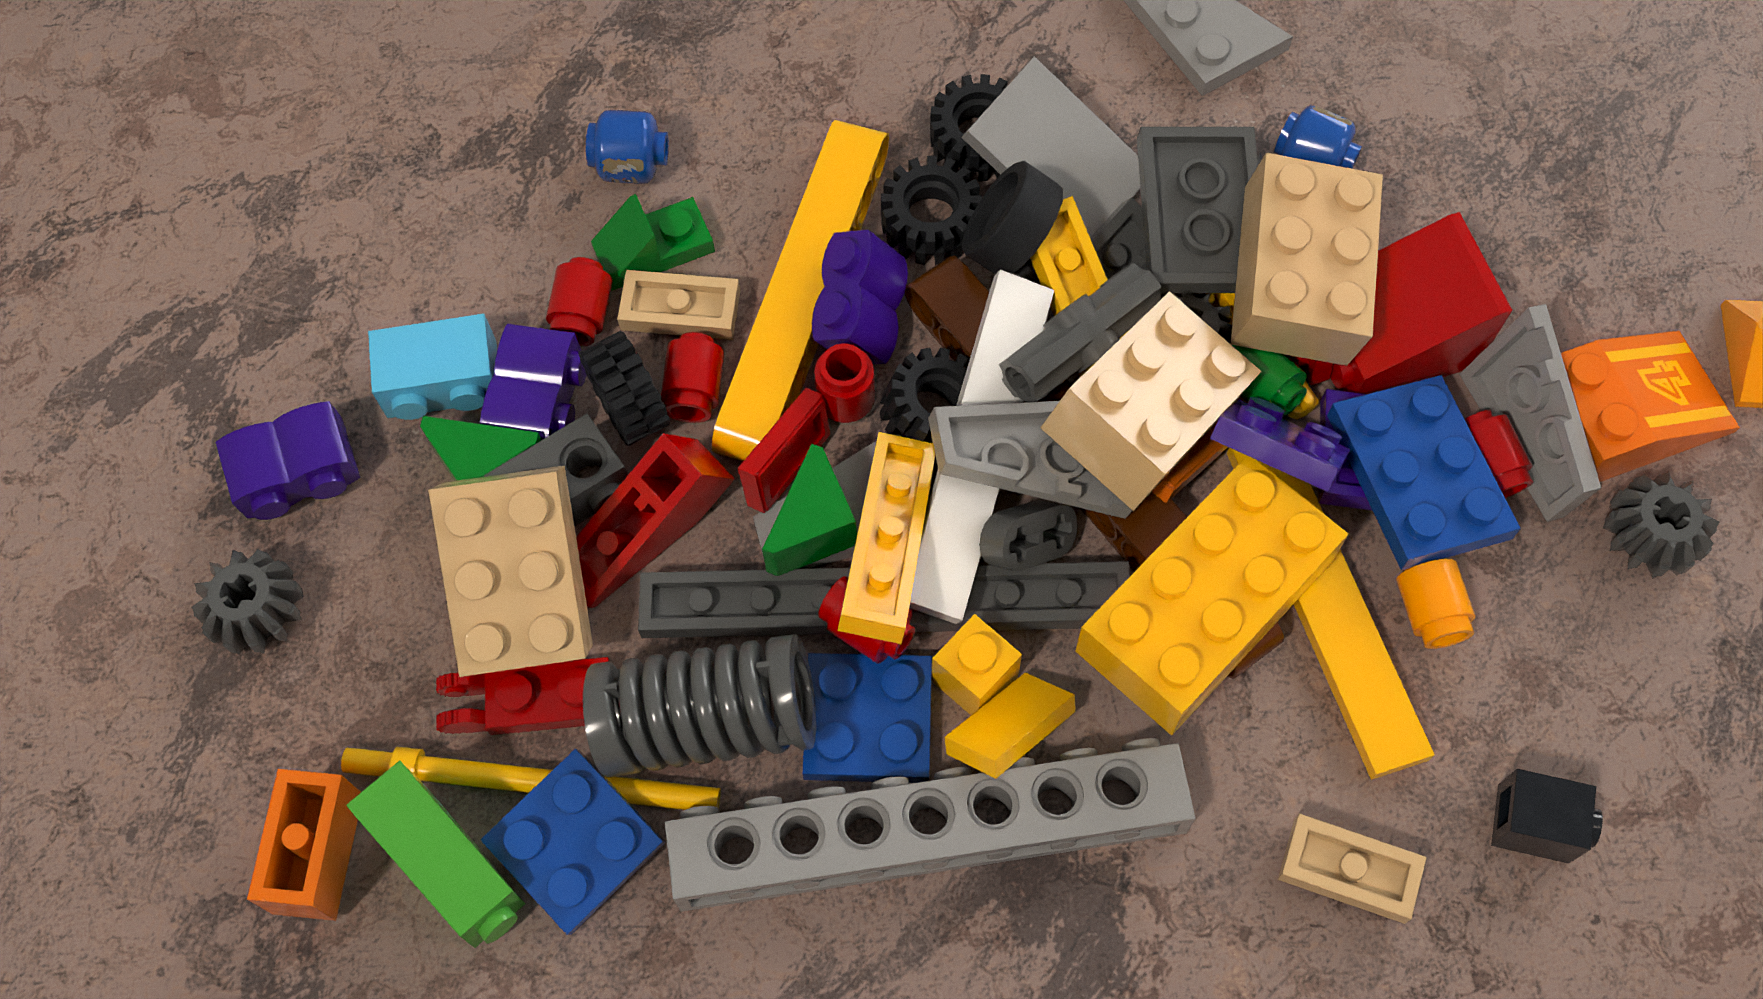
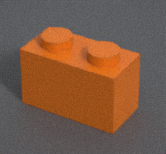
[247,769,361,921]

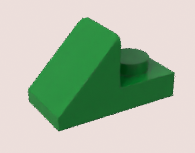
[591,194,715,291]

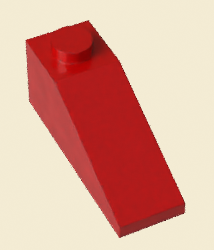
[576,433,735,608]

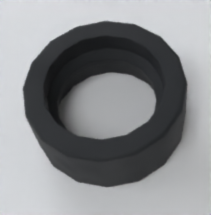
[962,161,1063,275]

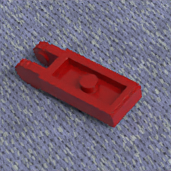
[436,657,610,735]

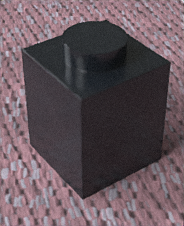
[1491,769,1603,864]

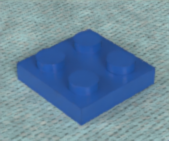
[802,653,932,783]
[480,748,666,935]

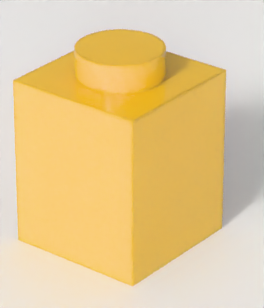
[932,614,1022,715]

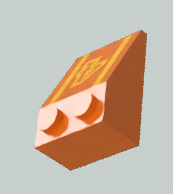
[1561,331,1740,482]

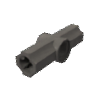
[999,263,1161,402]

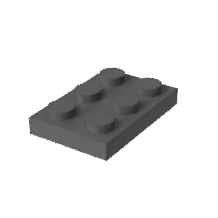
[1137,127,1258,293]

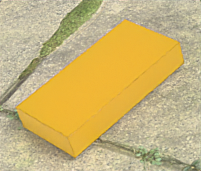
[945,672,1075,779]

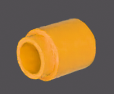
[1396,559,1476,649]

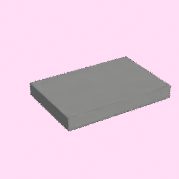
[961,56,1140,238]

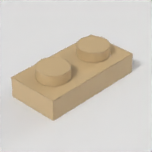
[617,270,740,340]
[1278,813,1427,924]

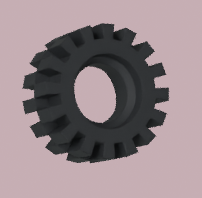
[930,74,1008,182]
[881,156,982,265]
[578,330,670,446]
[880,348,968,463]

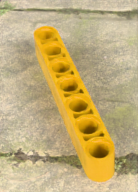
[712,120,889,461]

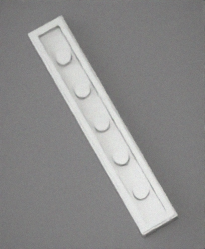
[909,270,1054,624]

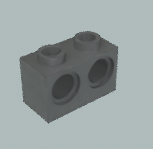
[484,413,628,527]

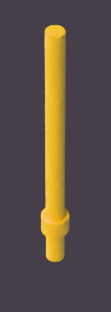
[341,746,721,810]

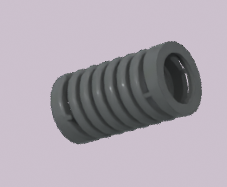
[583,634,816,777]

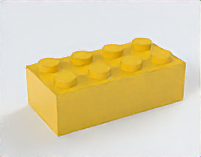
[1075,456,1349,736]

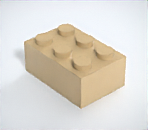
[1231,153,1383,366]
[1041,291,1262,511]
[428,465,593,677]

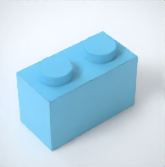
[368,314,497,420]

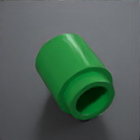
[1230,343,1307,416]

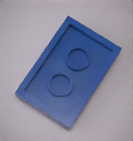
[1327,375,1521,570]

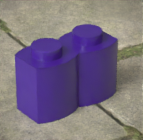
[812,230,908,365]
[480,324,587,440]
[215,401,361,520]

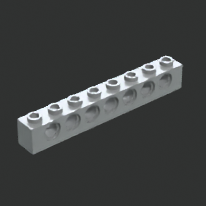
[665,738,1196,912]

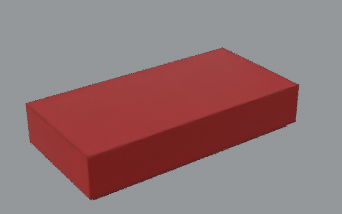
[738,387,831,513]

